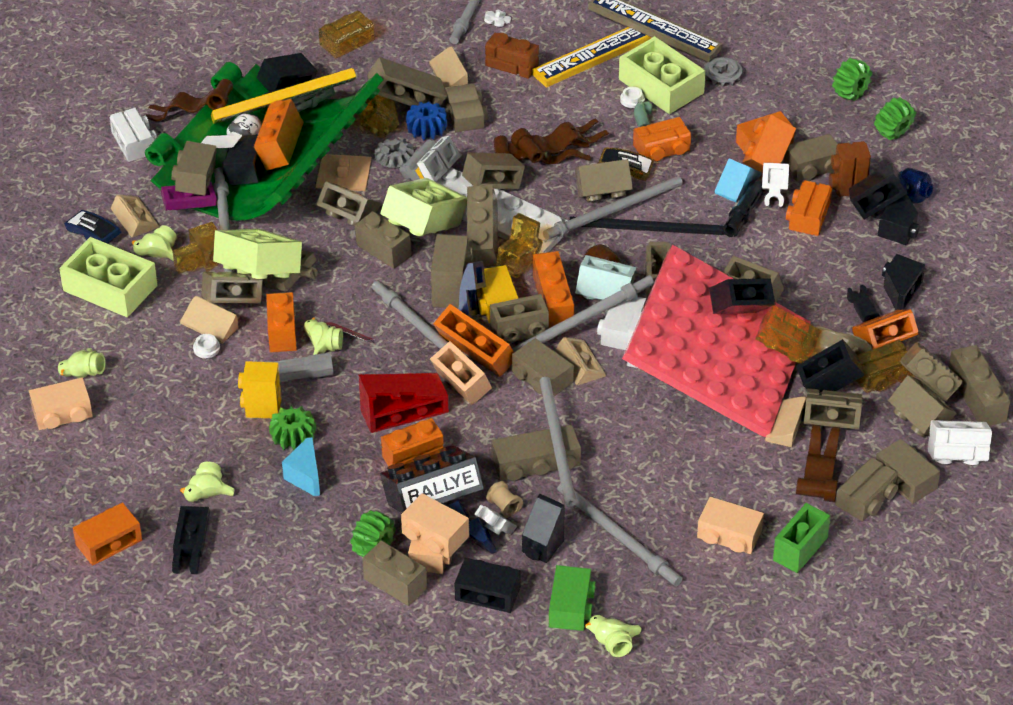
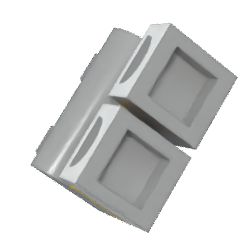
[399,136,461,182]

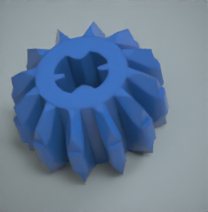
[406,101,448,141]

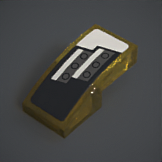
[597,147,654,181]

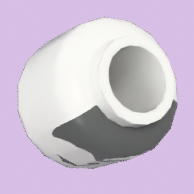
[227,113,262,136]

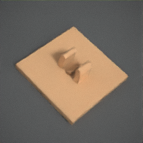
[316,154,372,191]

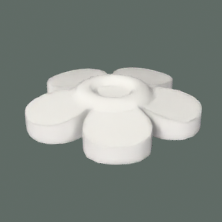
[484,10,511,27]

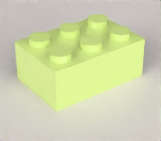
[619,36,706,114]
[380,178,467,236]
[213,229,302,279]
[59,237,158,318]

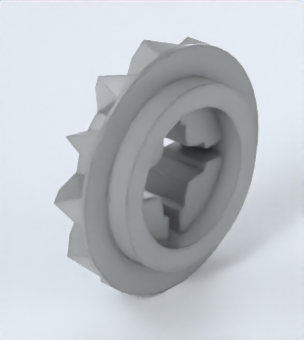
[704,57,742,87]
[375,138,414,168]

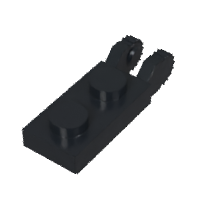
[172,506,210,574]

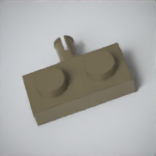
[264,250,317,291]

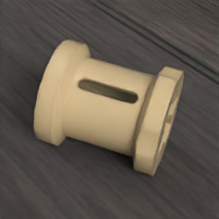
[486,481,523,518]

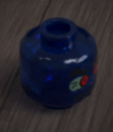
[899,168,934,203]

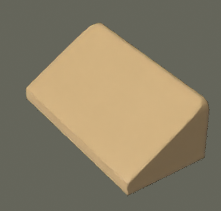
[429,46,468,89]
[111,195,159,238]
[180,296,238,344]
[555,337,606,385]
[765,397,806,447]

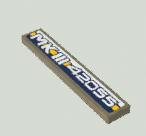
[588,0,722,62]

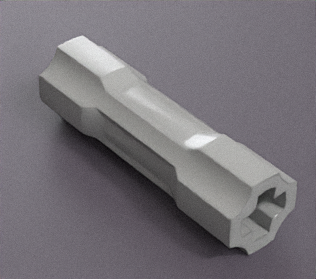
[266,352,334,382]

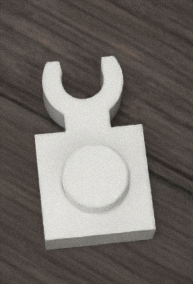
[762,163,789,208]
[475,505,517,535]

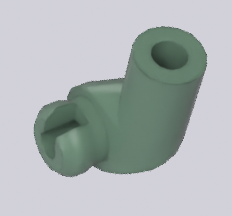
[634,101,652,127]

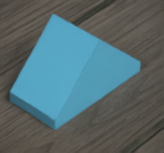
[714,159,762,202]
[282,437,320,496]

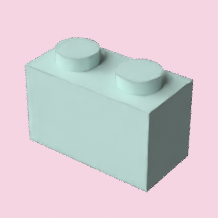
[575,255,637,300]

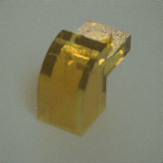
[496,213,543,278]
[172,222,219,274]

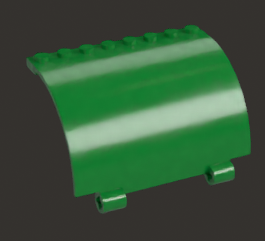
[145,62,384,221]

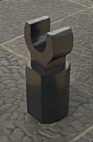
[847,285,880,323]

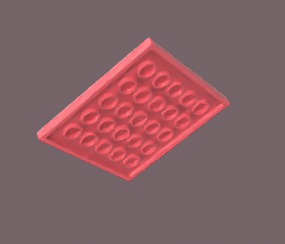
[622,245,811,437]

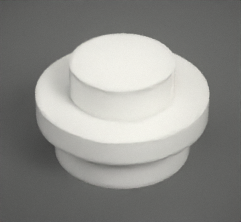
[620,87,645,108]
[193,334,220,358]

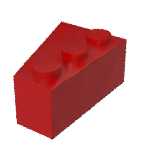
[358,373,449,433]

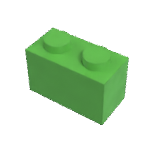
[773,503,831,573]
[549,565,596,631]

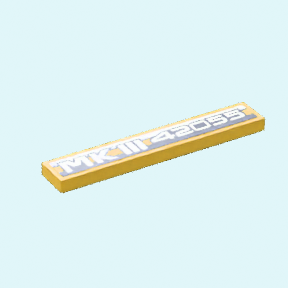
[532,27,652,87]
[211,68,356,124]

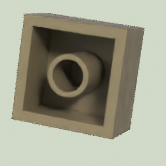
[431,234,473,308]

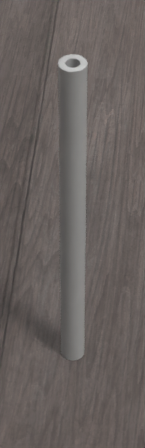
[539,377,576,507]

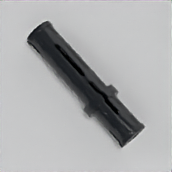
[722,179,765,237]

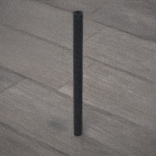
[570,216,723,235]

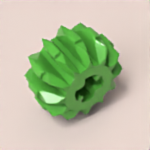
[832,58,873,101]
[874,97,916,140]
[269,405,316,450]
[350,510,396,557]

